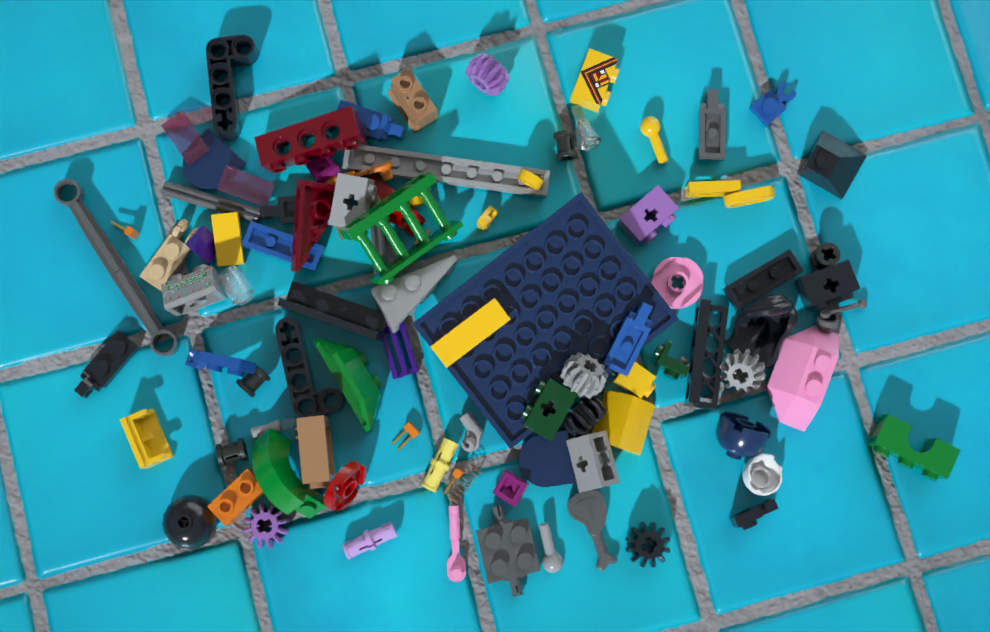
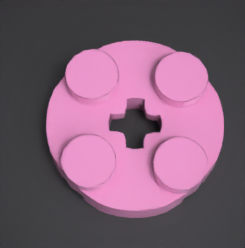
[650,257,704,310]

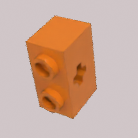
[207,469,264,526]

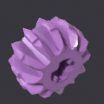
[465,53,510,96]
[243,503,290,549]

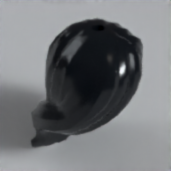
[724,294,798,367]

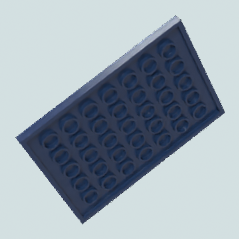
[412,192,679,449]

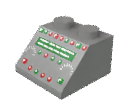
[161,264,227,317]

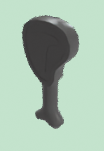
[567,489,618,571]

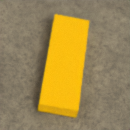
[430,298,511,368]

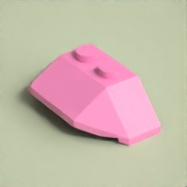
[766,325,840,432]

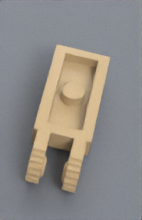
[140,219,199,291]

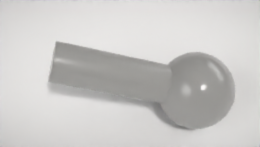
[539,522,563,573]

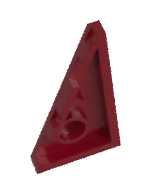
[291,179,335,272]

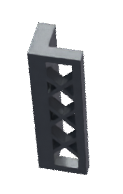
[277,281,388,340]
[684,299,728,410]

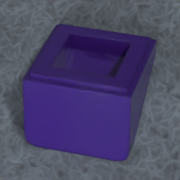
[185,225,216,265]

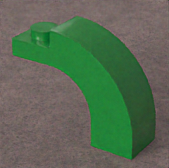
[251,428,327,519]

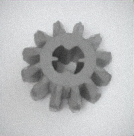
[720,349,766,394]
[560,352,608,398]

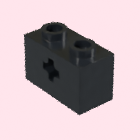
[794,259,861,311]

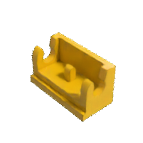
[120,408,174,469]

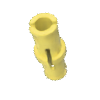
[421,438,459,493]

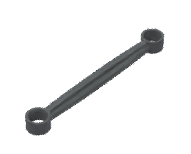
[54,179,180,357]

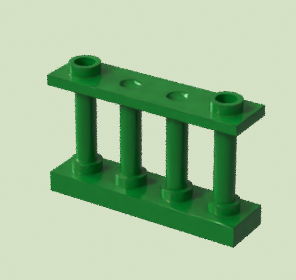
[339,172,463,285]

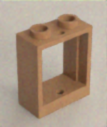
[296,415,335,489]

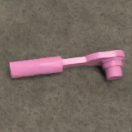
[447,505,466,582]

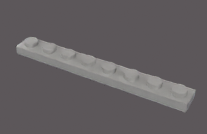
[342,145,550,198]

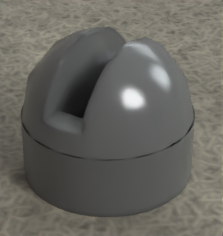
[816,312,839,333]

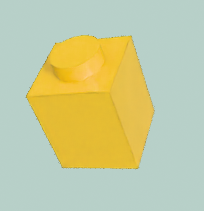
[613,362,656,399]

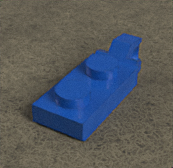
[337,100,405,142]
[602,301,653,377]
[185,349,257,377]

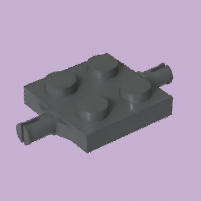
[475,505,540,597]

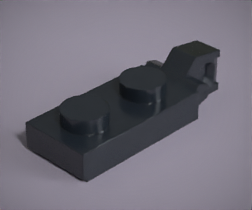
[74,330,140,398]

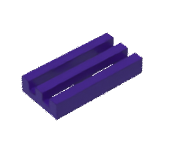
[382,322,419,380]

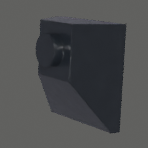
[797,130,867,199]

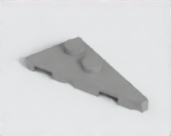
[371,255,457,333]

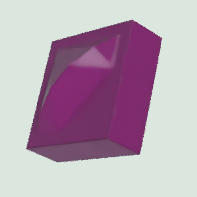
[305,156,341,183]
[492,470,530,507]

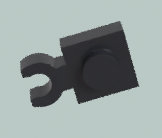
[729,498,778,530]

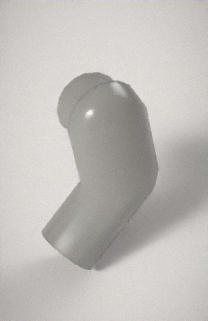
[459,412,483,452]

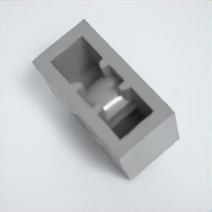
[328,173,377,227]
[566,431,620,493]

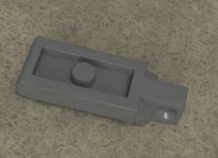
[698,89,726,161]

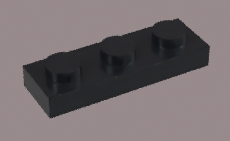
[722,249,804,311]

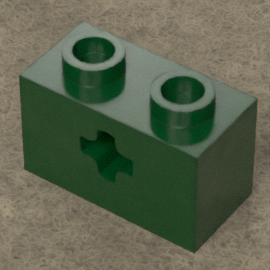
[521,376,578,441]

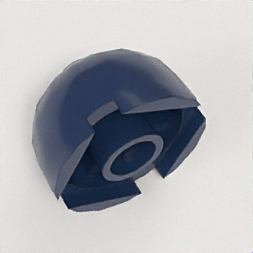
[716,412,771,460]

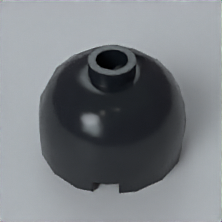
[162,495,219,549]

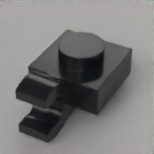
[260,196,296,225]

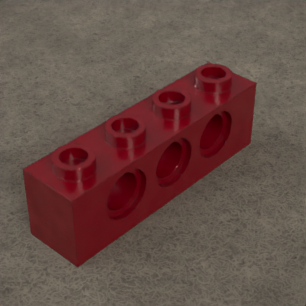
[254,106,366,173]

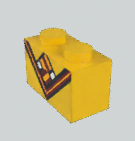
[570,48,620,113]

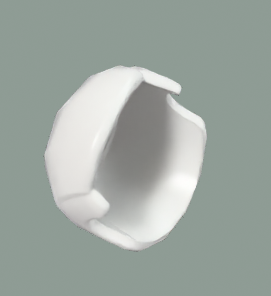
[742,453,782,496]

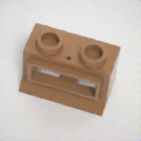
[387,68,438,134]

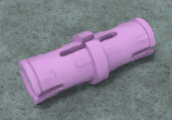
[342,521,398,560]

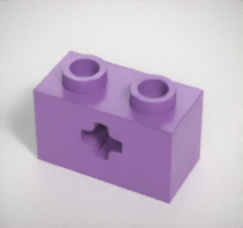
[617,185,679,246]

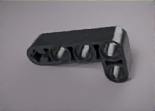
[206,35,259,141]
[275,317,345,418]

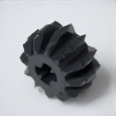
[562,395,606,437]
[625,522,671,567]

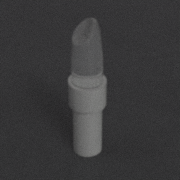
[251,417,297,438]

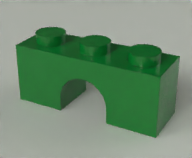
[867,414,961,481]

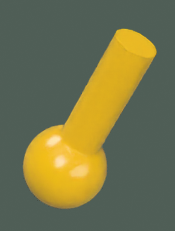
[640,116,669,164]

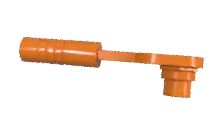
[324,161,393,186]

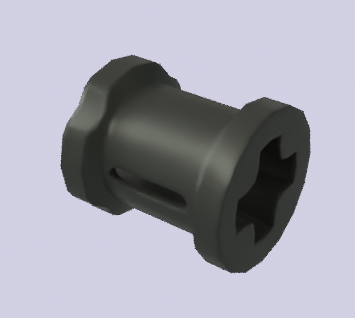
[553,130,578,161]
[810,243,840,270]
[235,364,271,398]
[215,437,249,467]

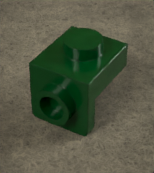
[653,340,690,380]

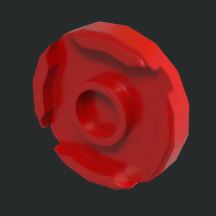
[324,461,367,511]

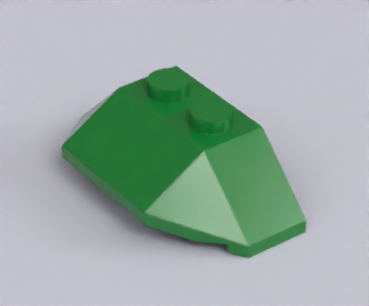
[312,338,383,433]

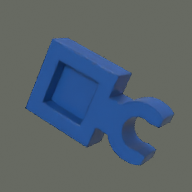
[749,81,797,127]

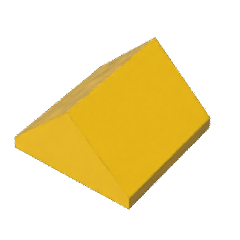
[591,390,655,456]

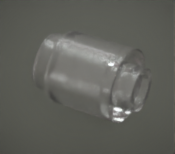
[218,265,255,306]

